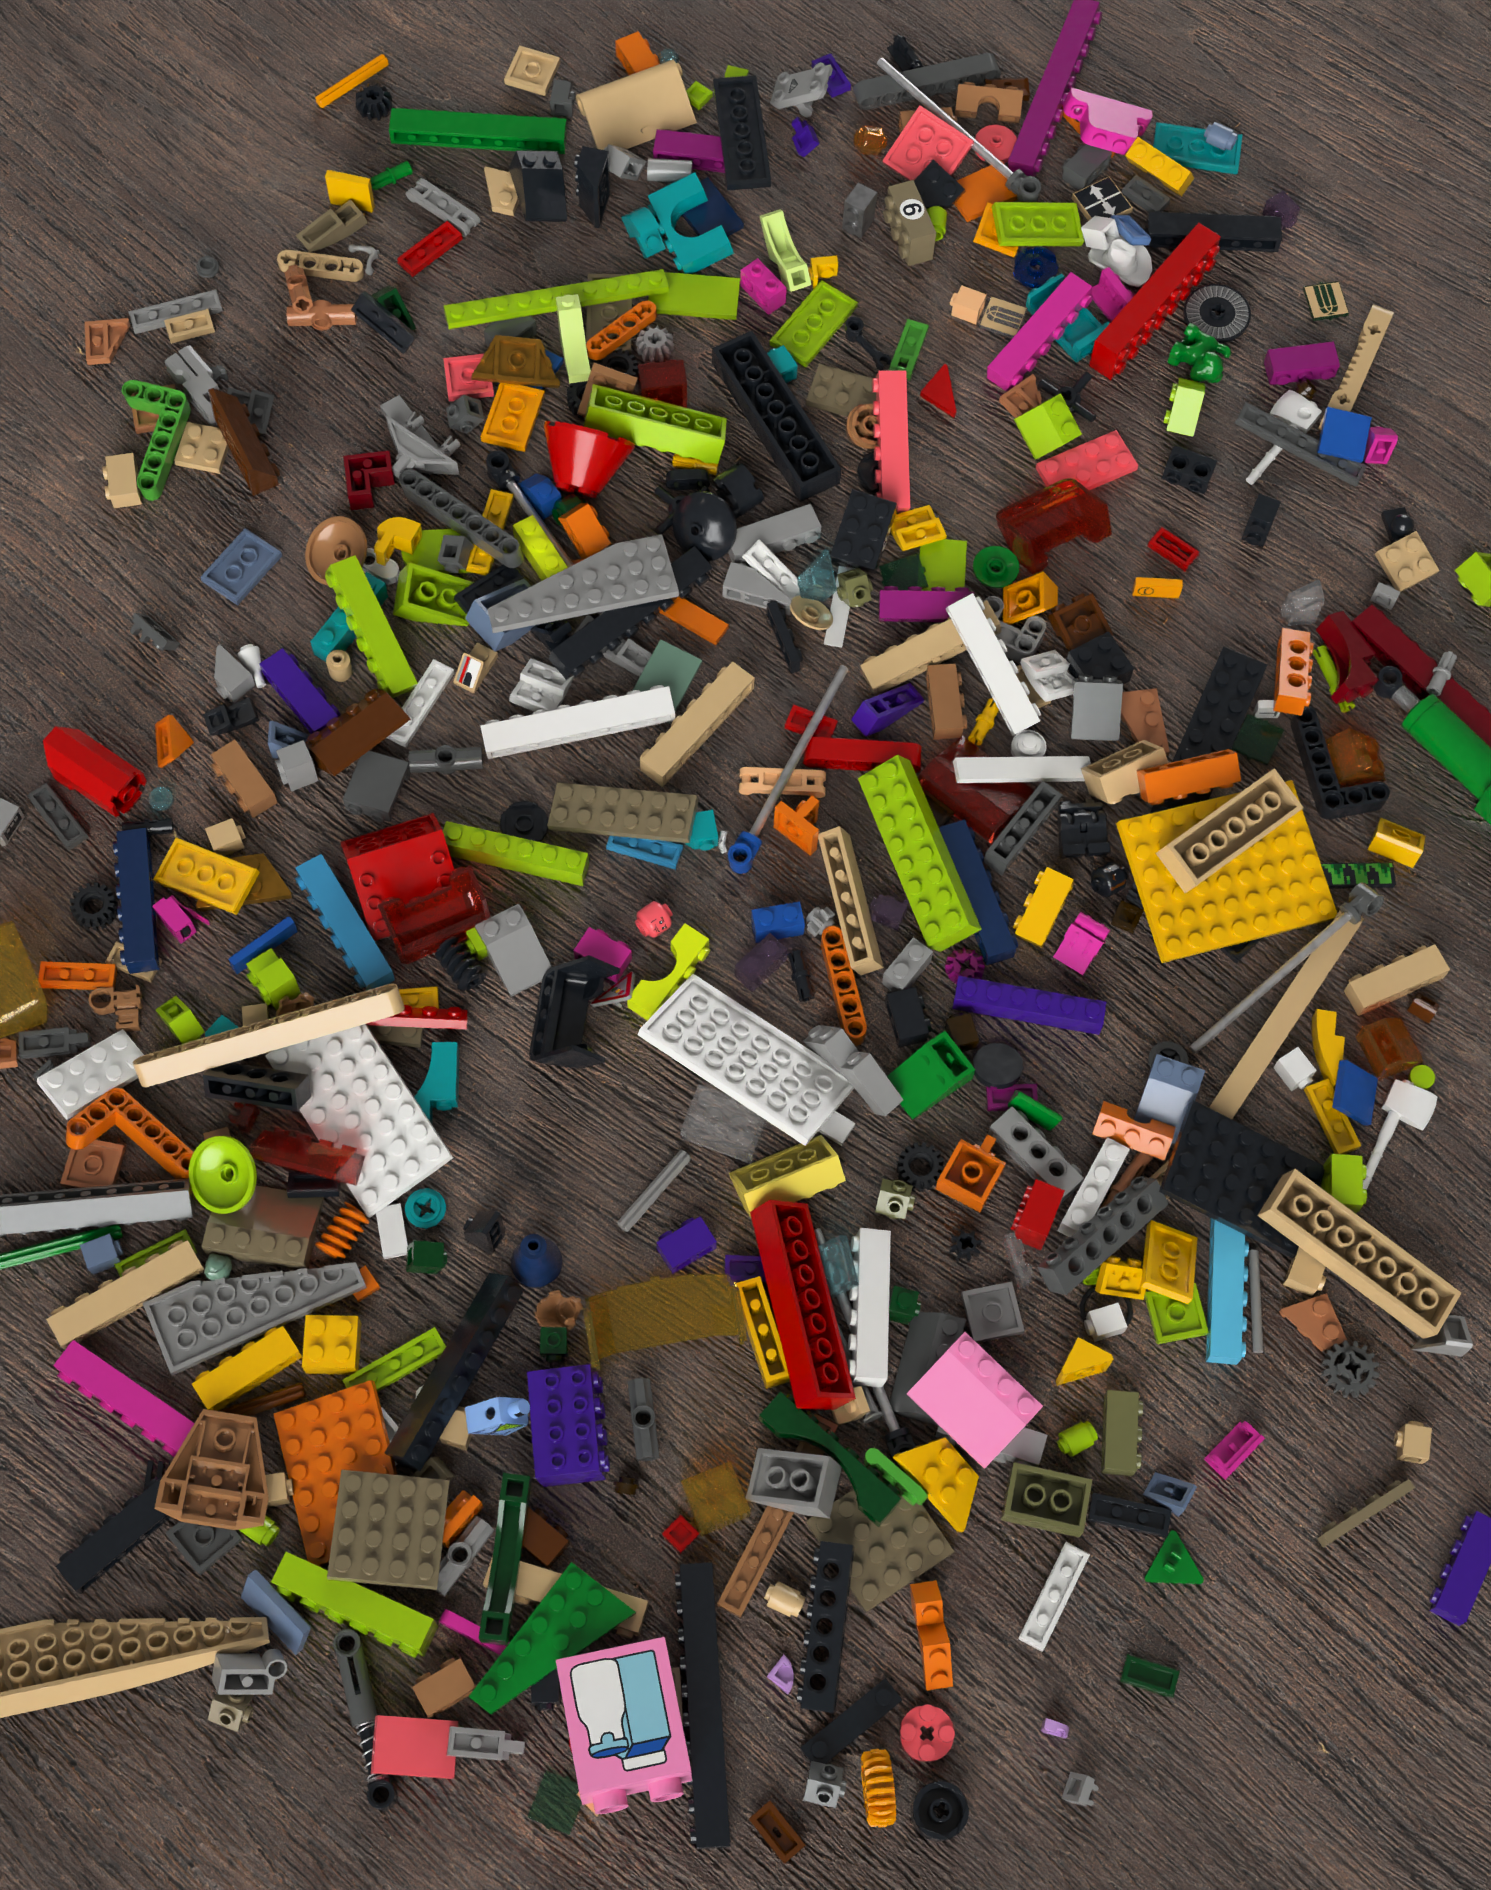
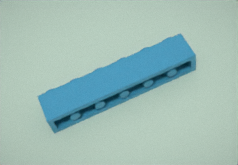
[295,854,395,990]

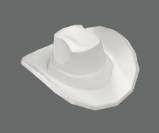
[1088,235,1152,287]

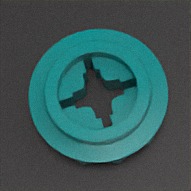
[405,1188,446,1229]

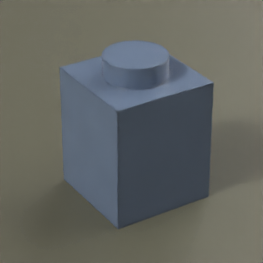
[80,1234,124,1275]

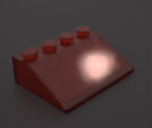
[918,736,1034,844]

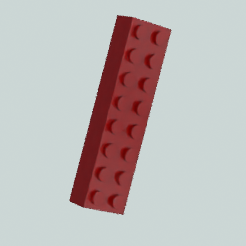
[1089,223,1221,380]
[750,1200,856,1410]

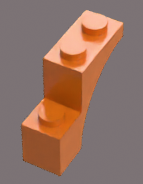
[910,1580,953,1691]

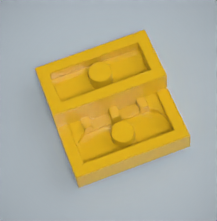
[890,505,947,551]

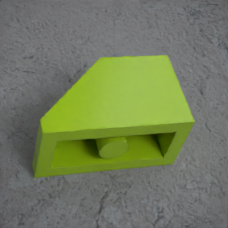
[155,996,205,1044]

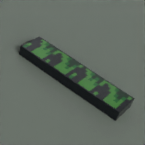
[1321,862,1396,889]

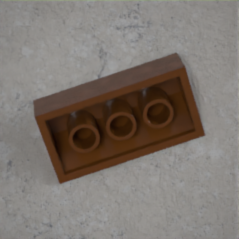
[305,688,411,776]

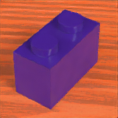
[656,1216,717,1275]

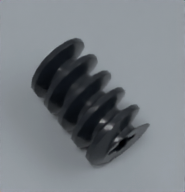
[435,935,486,991]

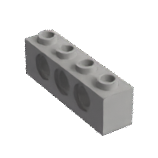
[988,1107,1084,1204]

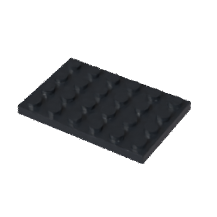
[1159,1100,1325,1259]

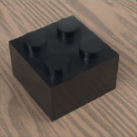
[1066,631,1134,685]

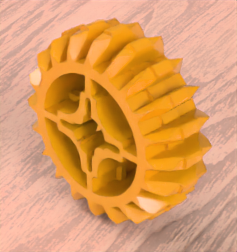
[861,1749,896,1828]

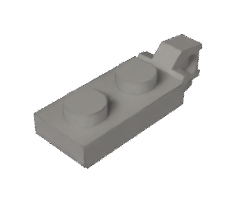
[446,1726,525,1761]

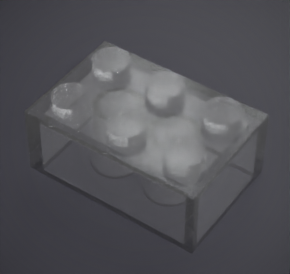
[681,1084,768,1164]

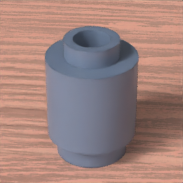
[1204,122,1238,151]

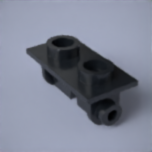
[887,34,924,72]

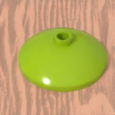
[189,1136,257,1214]

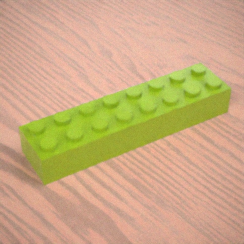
[858,755,981,952]

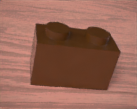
[522,1506,570,1570]

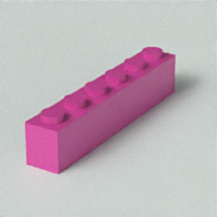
[987,272,1093,392]
[53,1340,194,1457]

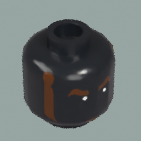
[1091,861,1128,897]

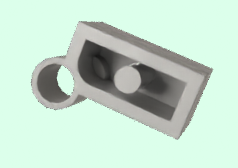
[212,1649,288,1695]

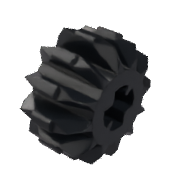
[355,82,392,121]

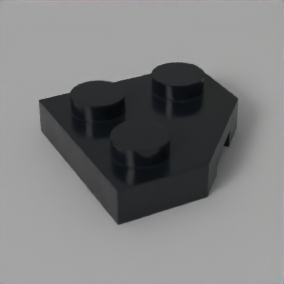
[914,160,966,209]

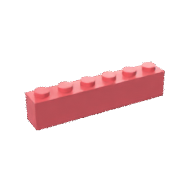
[872,371,910,513]

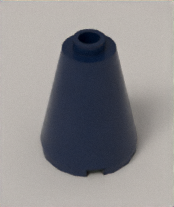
[511,1234,562,1288]

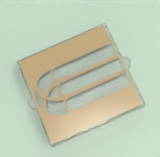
[979,296,1028,338]

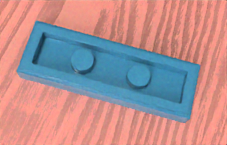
[606,836,683,870]

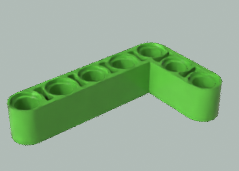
[122,380,191,501]

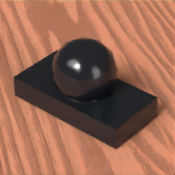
[1381,507,1414,544]

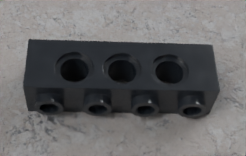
[203,1063,311,1112]

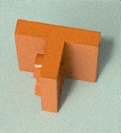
[773,795,819,856]

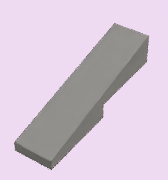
[574,615,652,677]

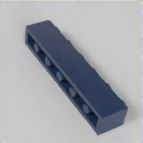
[939,820,1018,966]
[113,828,160,974]

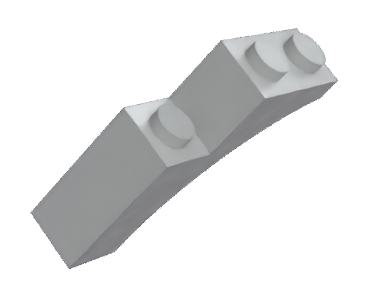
[803,1025,903,1116]

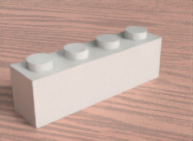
[1058,1137,1130,1237]

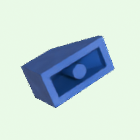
[517,473,561,520]

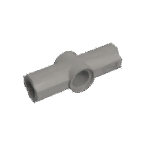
[436,1516,495,1597]

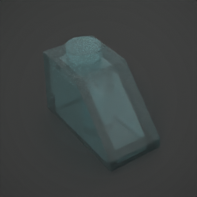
[797,549,837,602]

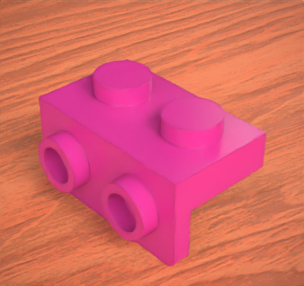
[1091,267,1133,323]

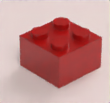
[1011,1179,1065,1250]

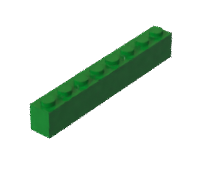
[389,108,567,154]

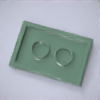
[632,639,702,724]

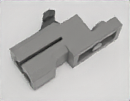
[164,346,228,427]

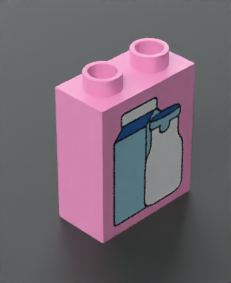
[556,1637,692,1814]

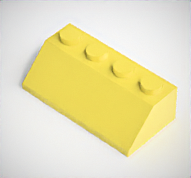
[729,1135,846,1218]

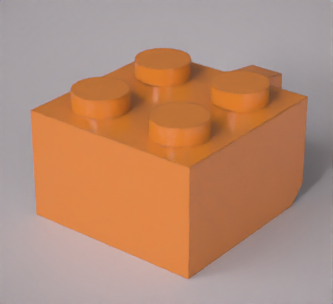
[935,1134,1006,1213]

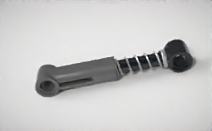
[333,1629,397,1811]

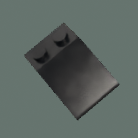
[509,151,567,222]

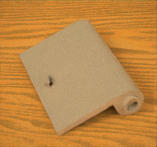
[576,60,697,150]

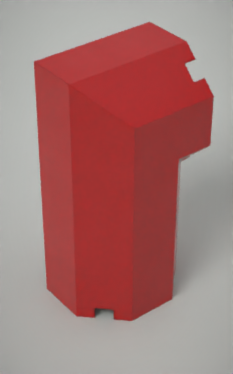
[43,726,147,817]

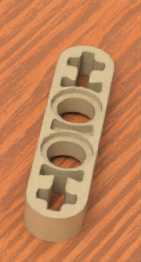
[277,250,364,282]

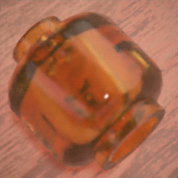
[854,125,887,156]

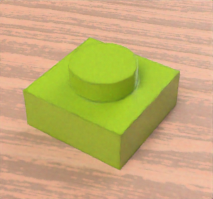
[465,927,488,961]

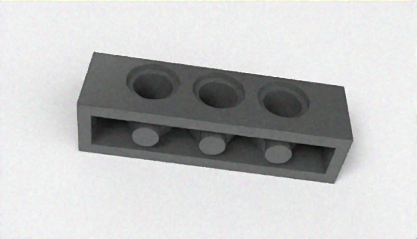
[983,781,1062,876]

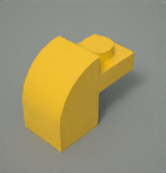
[374,517,422,566]

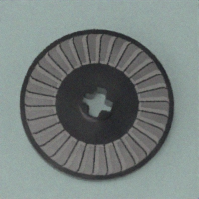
[1183,284,1251,343]

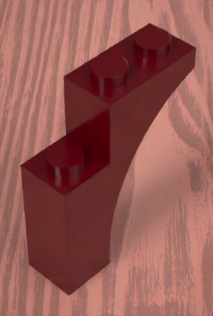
[1316,611,1379,704]

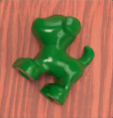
[1167,323,1231,383]

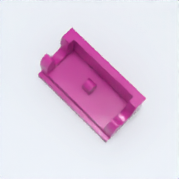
[1204,1421,1265,1480]

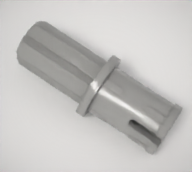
[1426,651,1457,696]

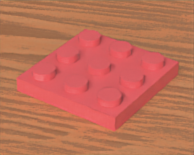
[882,105,974,181]

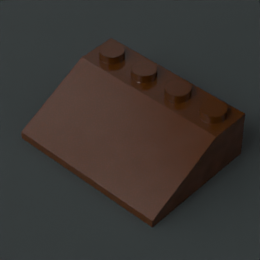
[208,388,280,496]

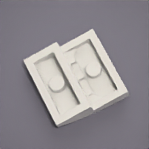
[1020,650,1074,702]
[509,658,574,712]

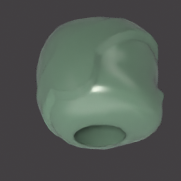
[204,1253,232,1281]

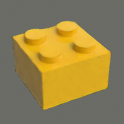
[302,1315,362,1375]

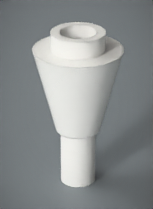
[237,644,266,688]

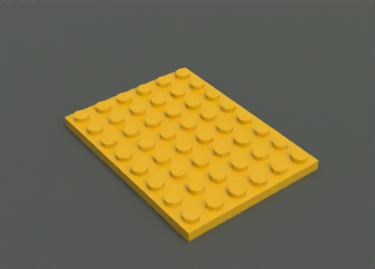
[1116,780,1338,963]

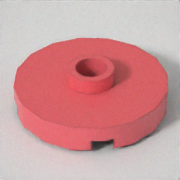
[975,125,1017,164]

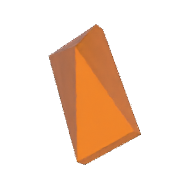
[155,715,194,768]

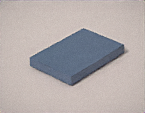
[200,528,282,606]
[241,1570,311,1655]

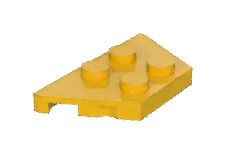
[893,1437,979,1532]

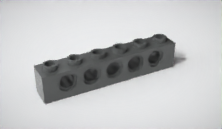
[1037,1176,1169,1295]

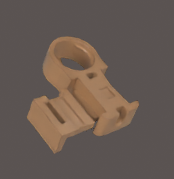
[88,985,143,1032]

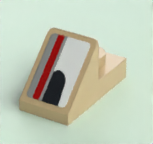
[453,642,498,693]

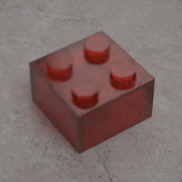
[638,360,687,408]

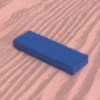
[228,916,298,974]

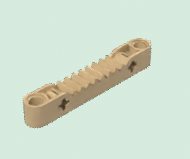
[1318,304,1394,430]

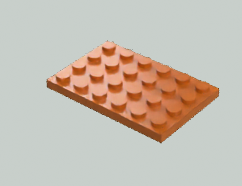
[273,1380,398,1567]

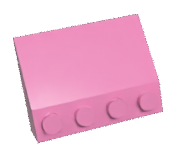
[907,1332,1043,1469]

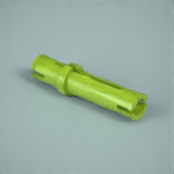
[1312,645,1355,713]

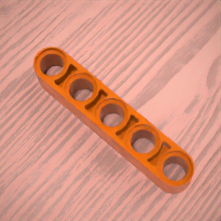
[821,926,867,1046]

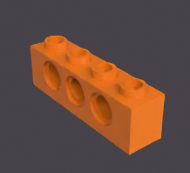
[1273,628,1314,716]

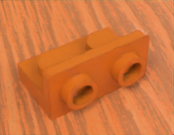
[442,1490,484,1548]

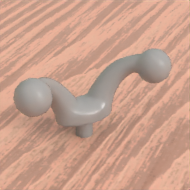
[348,244,380,275]

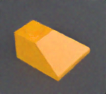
[1003,571,1058,625]

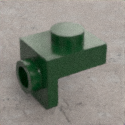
[540,1327,568,1362]

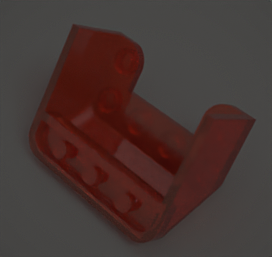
[996,478,1112,574]
[378,866,491,964]

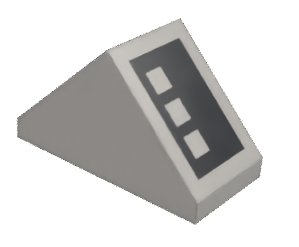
[0,798,25,846]

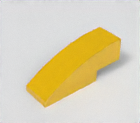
[1311,1009,1345,1091]

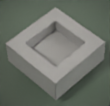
[1370,582,1400,610]

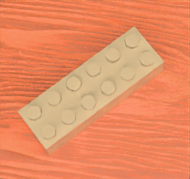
[1156,768,1304,893]

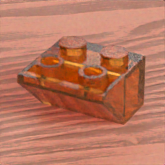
[1325,728,1386,787]
[1356,1018,1424,1080]

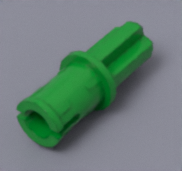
[370,161,413,190]

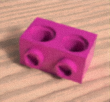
[740,258,787,315]

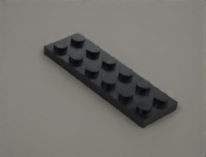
[713,75,771,191]

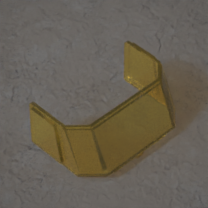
[582,1273,747,1370]

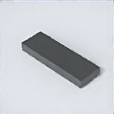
[27,782,89,851]

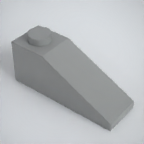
[722,562,792,615]

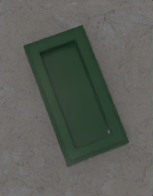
[1119,1654,1180,1698]

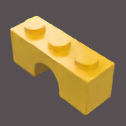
[1125,137,1194,197]

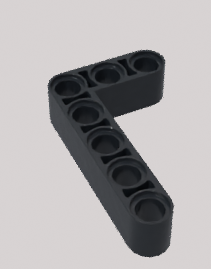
[1290,706,1390,820]

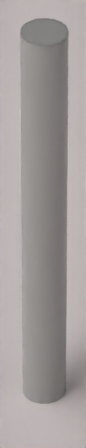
[1248,1250,1263,1353]

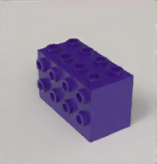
[527,1364,610,1487]

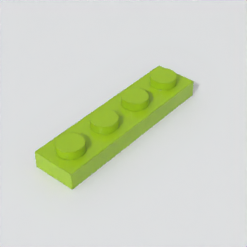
[342,1327,446,1392]

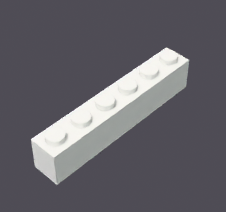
[946,593,1041,736]
[848,1228,891,1388]

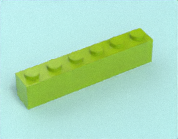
[325,555,418,698]
[443,821,589,886]

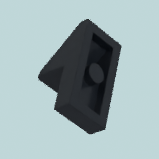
[531,620,573,652]

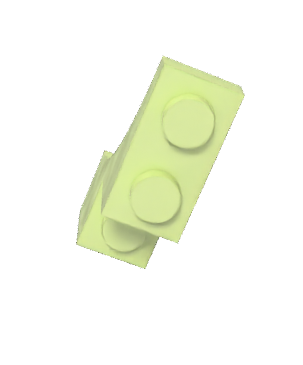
[760,209,811,292]

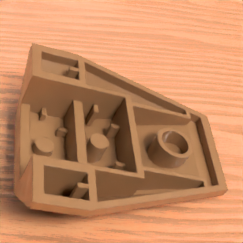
[155,1409,269,1530]

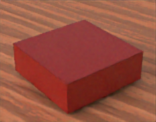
[662,1515,700,1554]

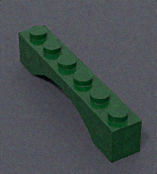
[759,1392,901,1527]
[479,1473,532,1646]

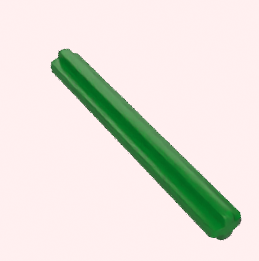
[0,1224,123,1269]

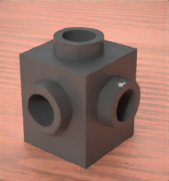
[446,395,485,434]
[803,1761,847,1808]

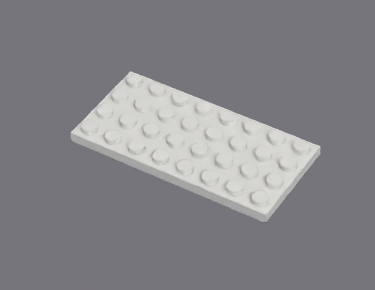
[638,974,854,1146]
[265,1024,453,1218]

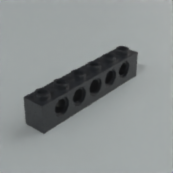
[797,1541,855,1713]

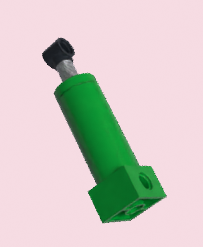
[1373,666,1491,825]

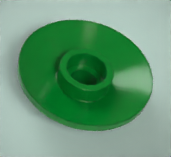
[973,546,1020,588]

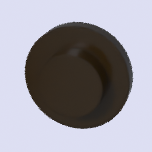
[1296,378,1317,399]
[613,1476,639,1495]

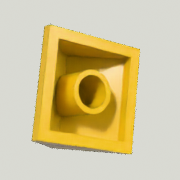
[1367,817,1426,868]
[1055,1337,1114,1386]

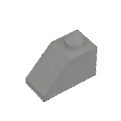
[214,645,255,703]

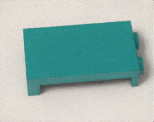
[1025,273,1110,363]

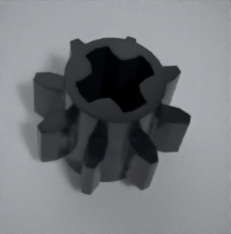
[949,1229,982,1263]

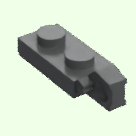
[19,1027,91,1059]

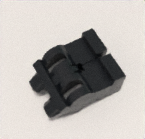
[1057,799,1111,859]

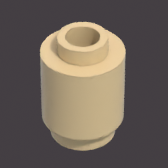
[326,650,352,682]
[764,1581,806,1617]

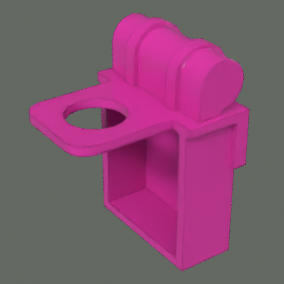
[1053,912,1110,975]

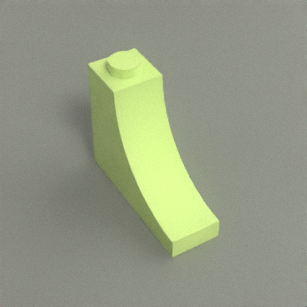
[556,294,591,384]

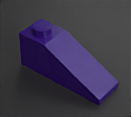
[851,683,925,737]

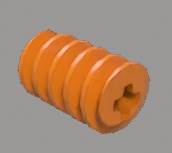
[315,1202,370,1259]

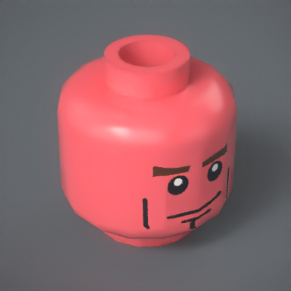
[635,901,673,938]

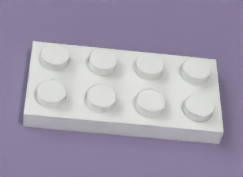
[37,1029,144,1120]

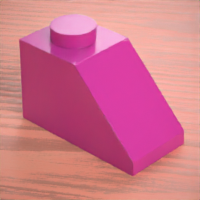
[1364,426,1398,464]

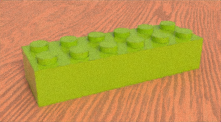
[584,384,727,464]
[271,1552,438,1658]

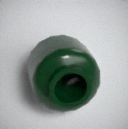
[552,494,586,526]

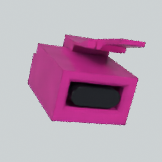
[152,895,210,944]

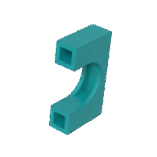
[647,172,734,274]

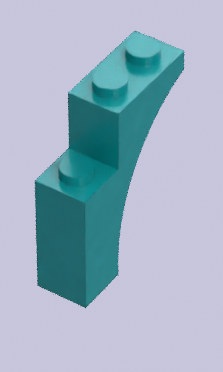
[414,1042,460,1124]

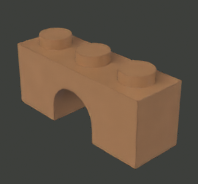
[954,82,1023,123]

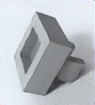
[1062,1772,1099,1806]

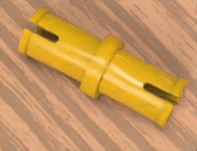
[968,698,999,746]

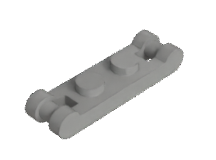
[405,178,480,237]

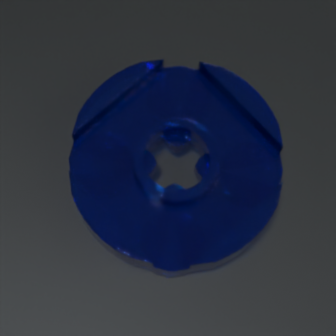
[1014,246,1059,288]

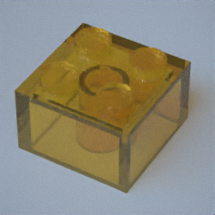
[681,1461,751,1537]

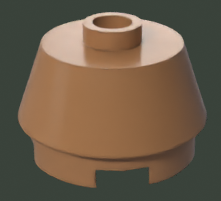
[846,404,878,449]

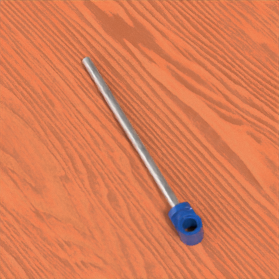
[728,665,849,874]

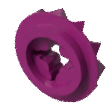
[945,947,985,984]

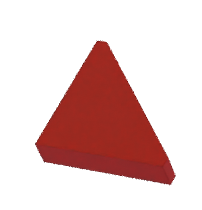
[920,364,957,418]

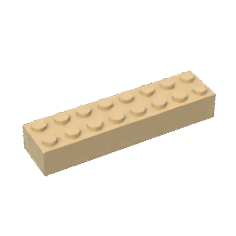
[1257,1169,1461,1339]

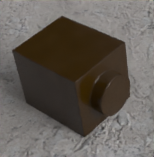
[944,1013,979,1052]

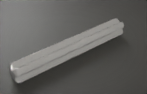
[617,1150,691,1232]

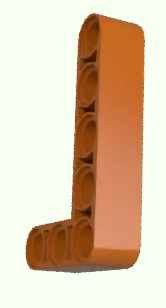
[66,1088,194,1179]

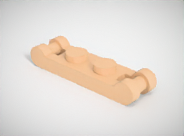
[739,767,826,798]

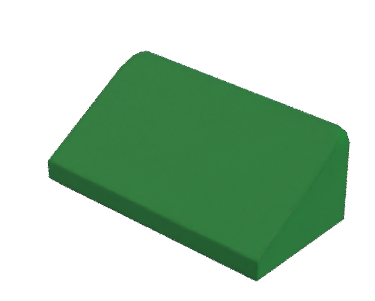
[1007,1090,1062,1131]

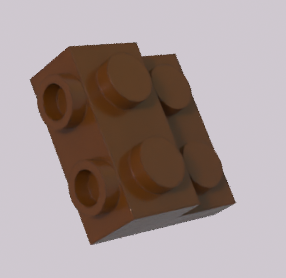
[1047,593,1113,652]

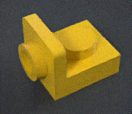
[808,255,838,289]

